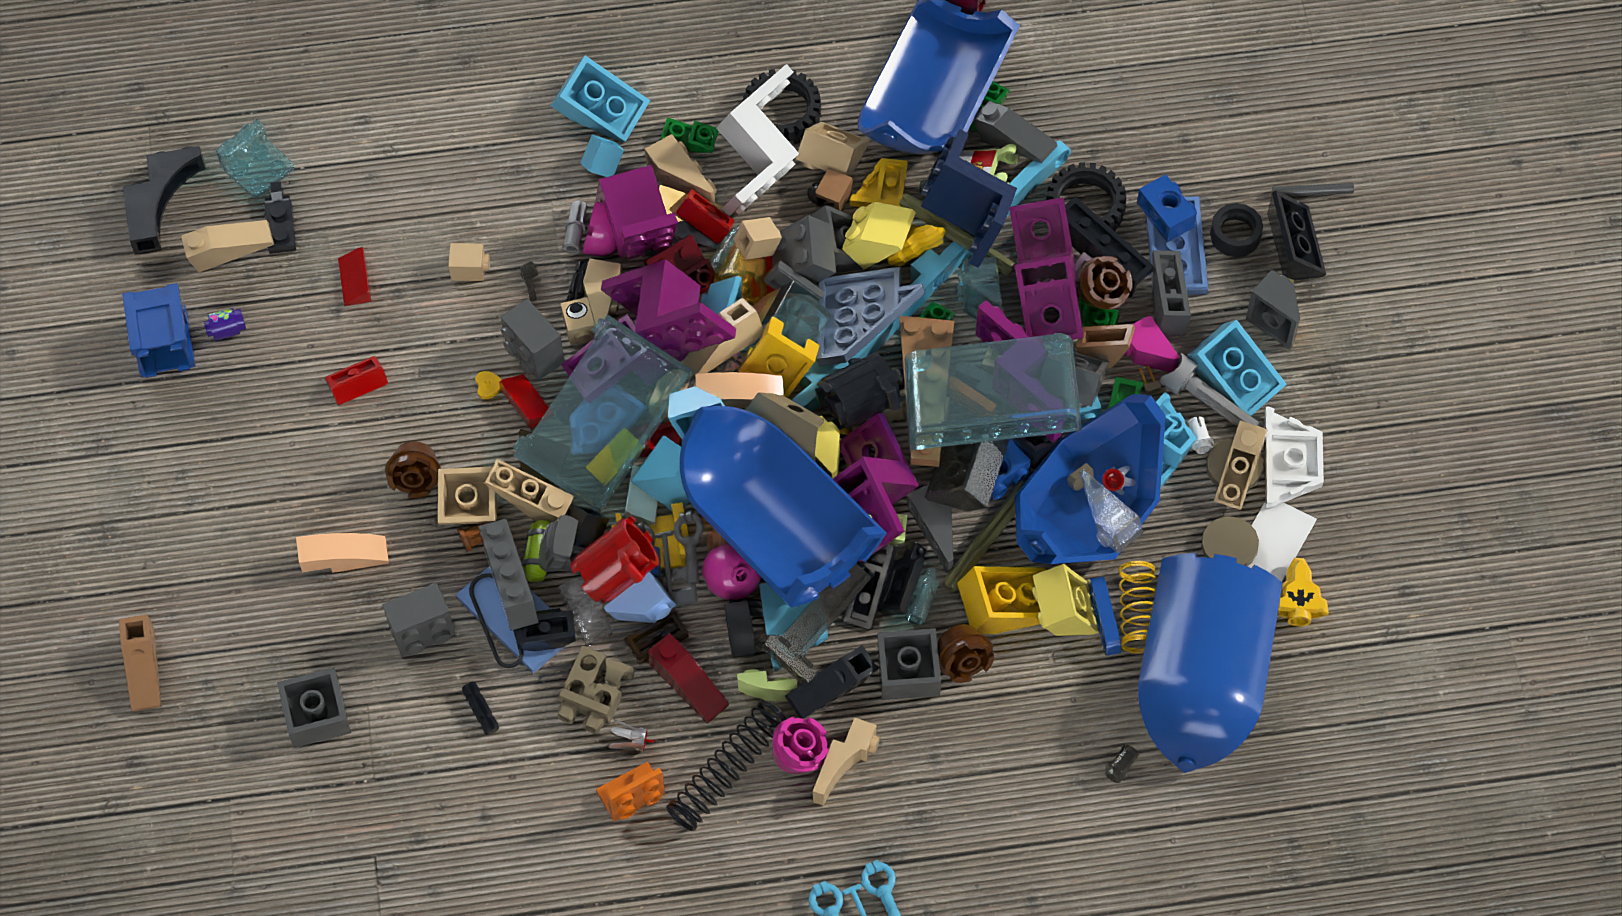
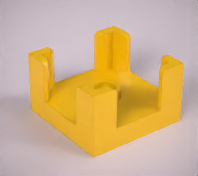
[738,316,819,398]

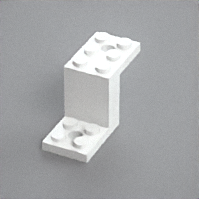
[716,64,799,216]

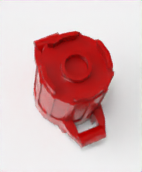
[570,515,659,604]

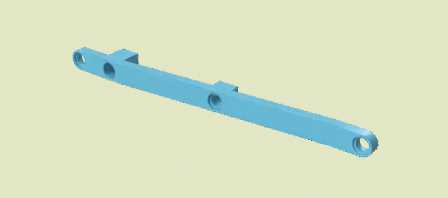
[792,140,1071,412]

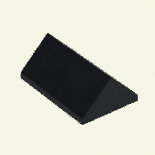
[1267,191,1326,281]

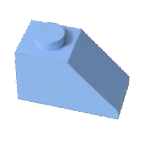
[603,572,676,623]

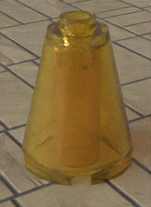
[713,242,768,304]

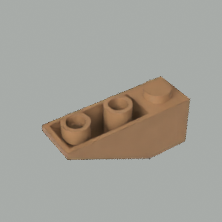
[119,614,161,712]

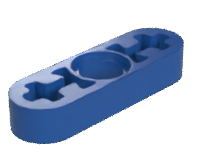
[1088,576,1121,656]

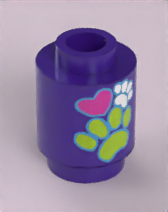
[204,308,246,341]

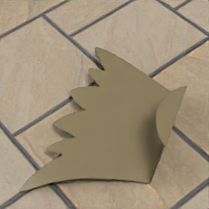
[745,392,824,461]

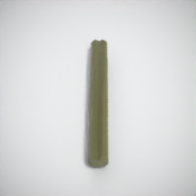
[899,194,1015,275]
[942,481,1025,592]

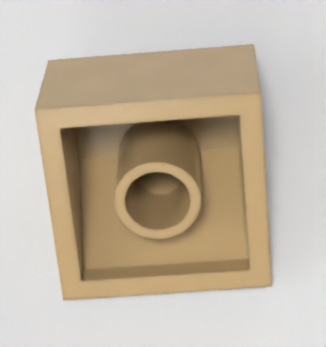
[796,122,870,176]
[438,467,499,525]

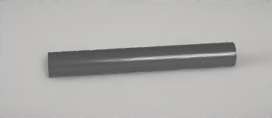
[1272,183,1354,197]

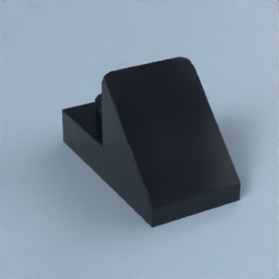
[1013,426,1062,469]

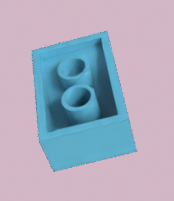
[550,55,650,143]
[1187,320,1287,416]

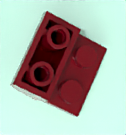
[643,235,720,295]

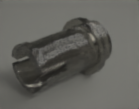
[1105,744,1139,783]

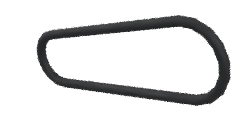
[469,573,524,668]

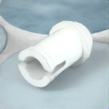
[1187,417,1214,454]

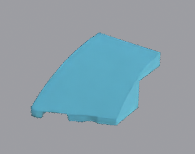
[1156,392,1197,489]
[760,582,828,672]

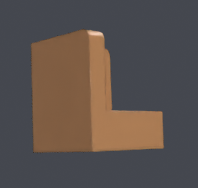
[815,168,853,211]

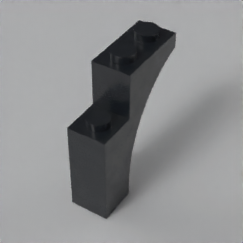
[123,146,205,255]

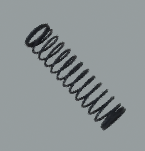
[666,699,787,831]

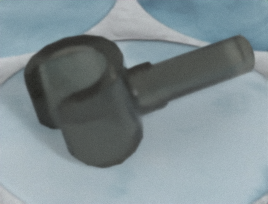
[520,261,538,301]

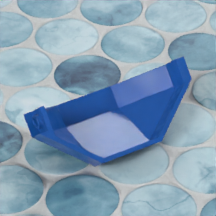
[1015,394,1166,564]

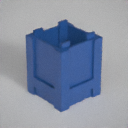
[122,283,196,378]

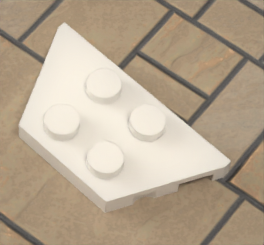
[1265,407,1324,508]

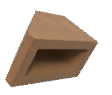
[1076,324,1135,369]

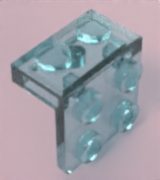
[216,119,294,198]

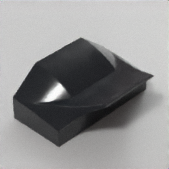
[516,608,576,651]

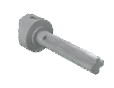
[1159,353,1260,427]

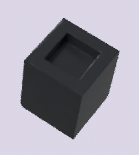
[568,504,609,548]

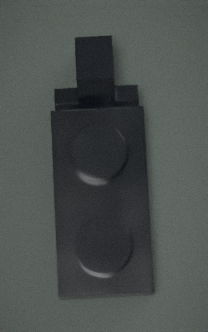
[264,181,296,254]
[878,541,926,615]

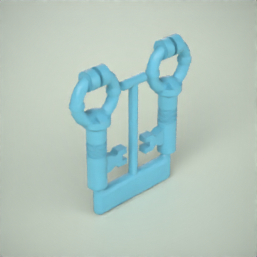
[808,860,901,916]

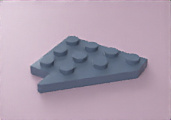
[817,267,925,366]

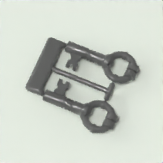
[635,511,704,608]

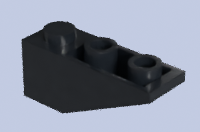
[785,645,879,719]

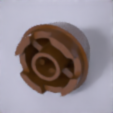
[1078,256,1132,309]
[385,441,441,498]
[938,624,994,683]

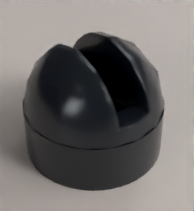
[807,182,826,206]

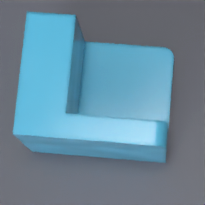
[581,134,624,177]

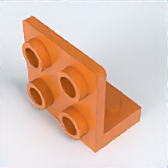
[596,761,665,822]

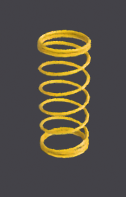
[1118,561,1156,654]

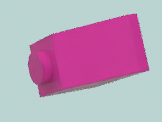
[1124,315,1180,373]

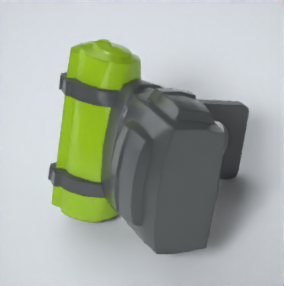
[521,515,585,582]

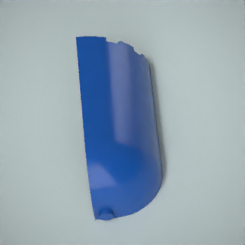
[858,0,1020,154]
[680,406,887,607]
[1138,553,1282,773]

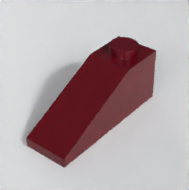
[648,633,729,724]

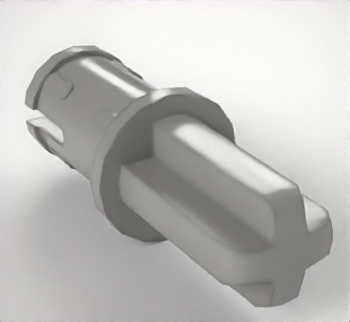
[562,200,587,253]

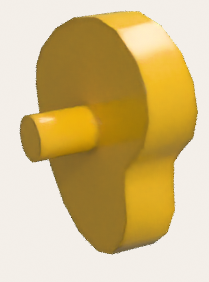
[475,371,501,399]

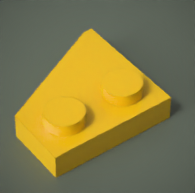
[850,158,908,207]

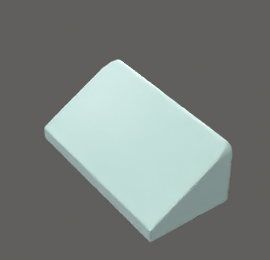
[625,466,658,525]

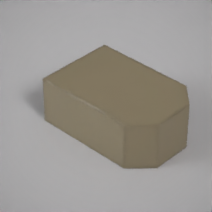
[1067,463,1094,491]

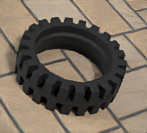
[743,68,821,144]
[1046,162,1126,231]

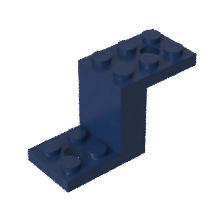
[920,129,1017,268]

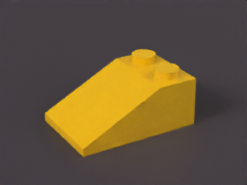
[957,566,1046,634]

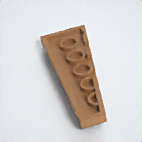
[899,316,954,467]

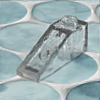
[1079,469,1143,553]

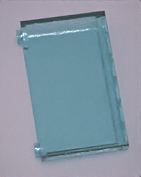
[513,314,693,513]
[905,333,1082,450]

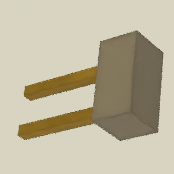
[1139,366,1162,395]

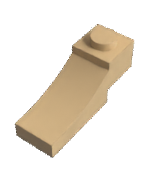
[813,717,880,806]

